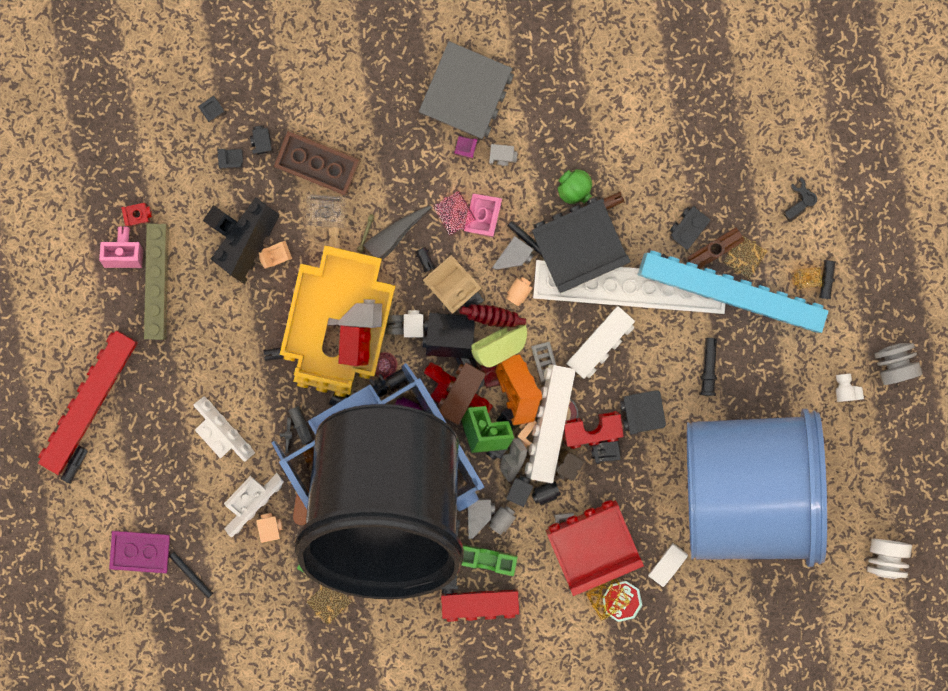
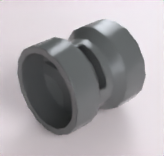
[385,315,404,335]

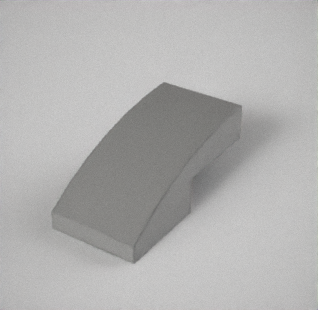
[500,438,527,482]

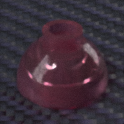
[375,352,398,378]

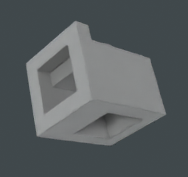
[489,144,517,166]

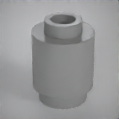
[489,506,516,535]

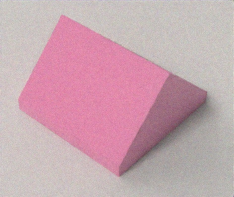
[464,194,502,238]

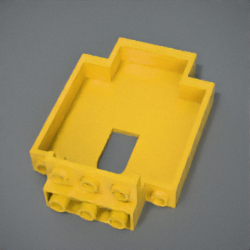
[280,245,396,397]

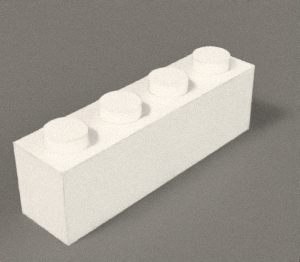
[566,306,635,379]

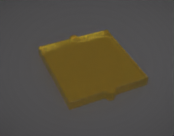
[723,235,767,279]
[306,586,352,625]

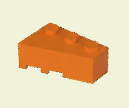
[496,354,542,425]

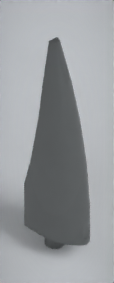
[363,206,432,261]

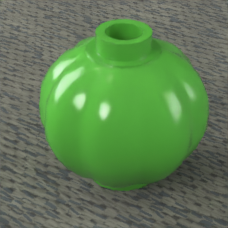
[558,169,592,204]

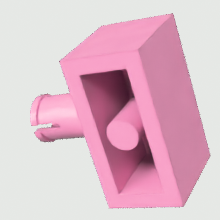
[99,227,143,268]

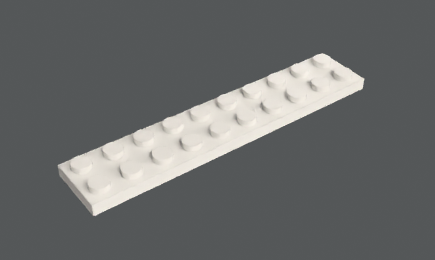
[533,260,725,314]

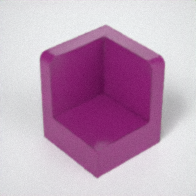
[454,136,477,160]

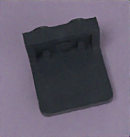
[620,390,666,435]

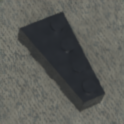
[211,197,280,285]

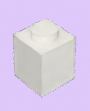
[404,310,424,337]

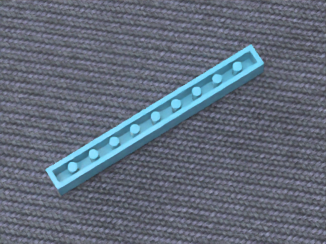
[638,250,828,333]

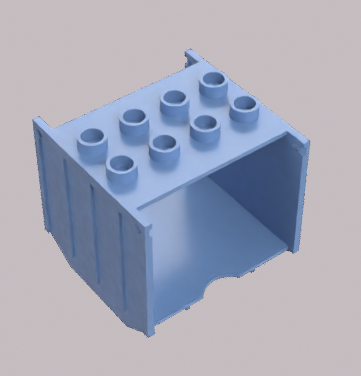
[272,363,484,511]

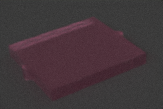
[433,191,476,235]

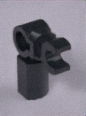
[783,178,817,222]
[369,369,408,397]

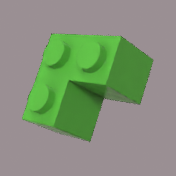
[461,406,514,453]

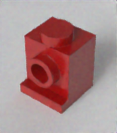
[121,203,152,227]

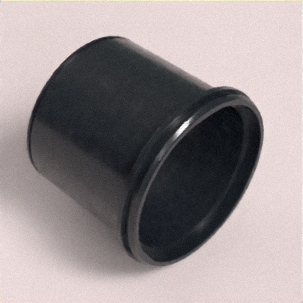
[295,404,464,599]

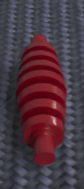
[459,304,526,328]

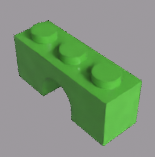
[462,544,518,576]

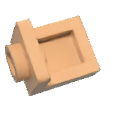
[258,241,292,269]
[516,421,537,448]

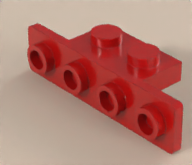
[424,362,493,414]

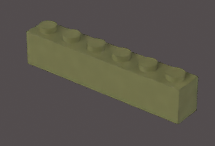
[144,224,169,340]

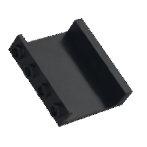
[531,197,631,294]

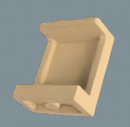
[423,255,481,314]

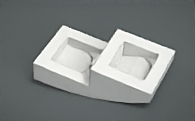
[648,543,688,587]

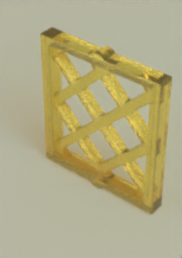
[586,578,631,621]

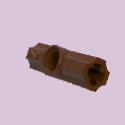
[687,227,745,269]

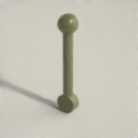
[357,214,374,253]

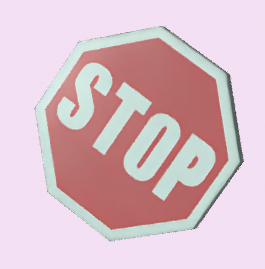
[603,581,642,622]

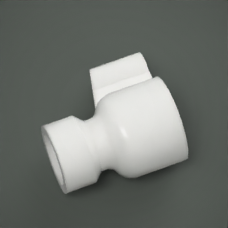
[836,374,864,402]

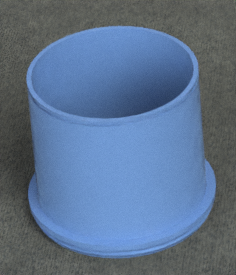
[687,409,827,567]

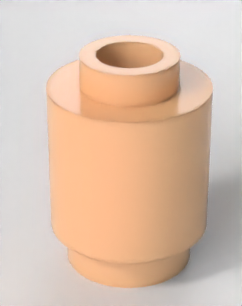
[506,277,533,306]

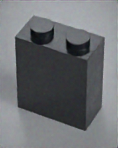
[423,313,475,359]

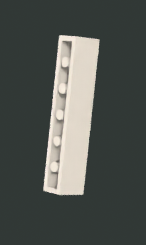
[525,364,576,483]

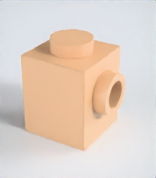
[256,513,283,543]

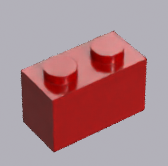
[338,325,371,366]

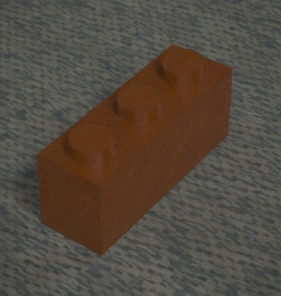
[437,362,487,424]

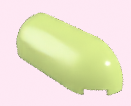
[471,325,527,367]

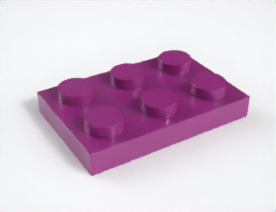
[109,530,170,574]

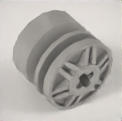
[874,343,923,385]

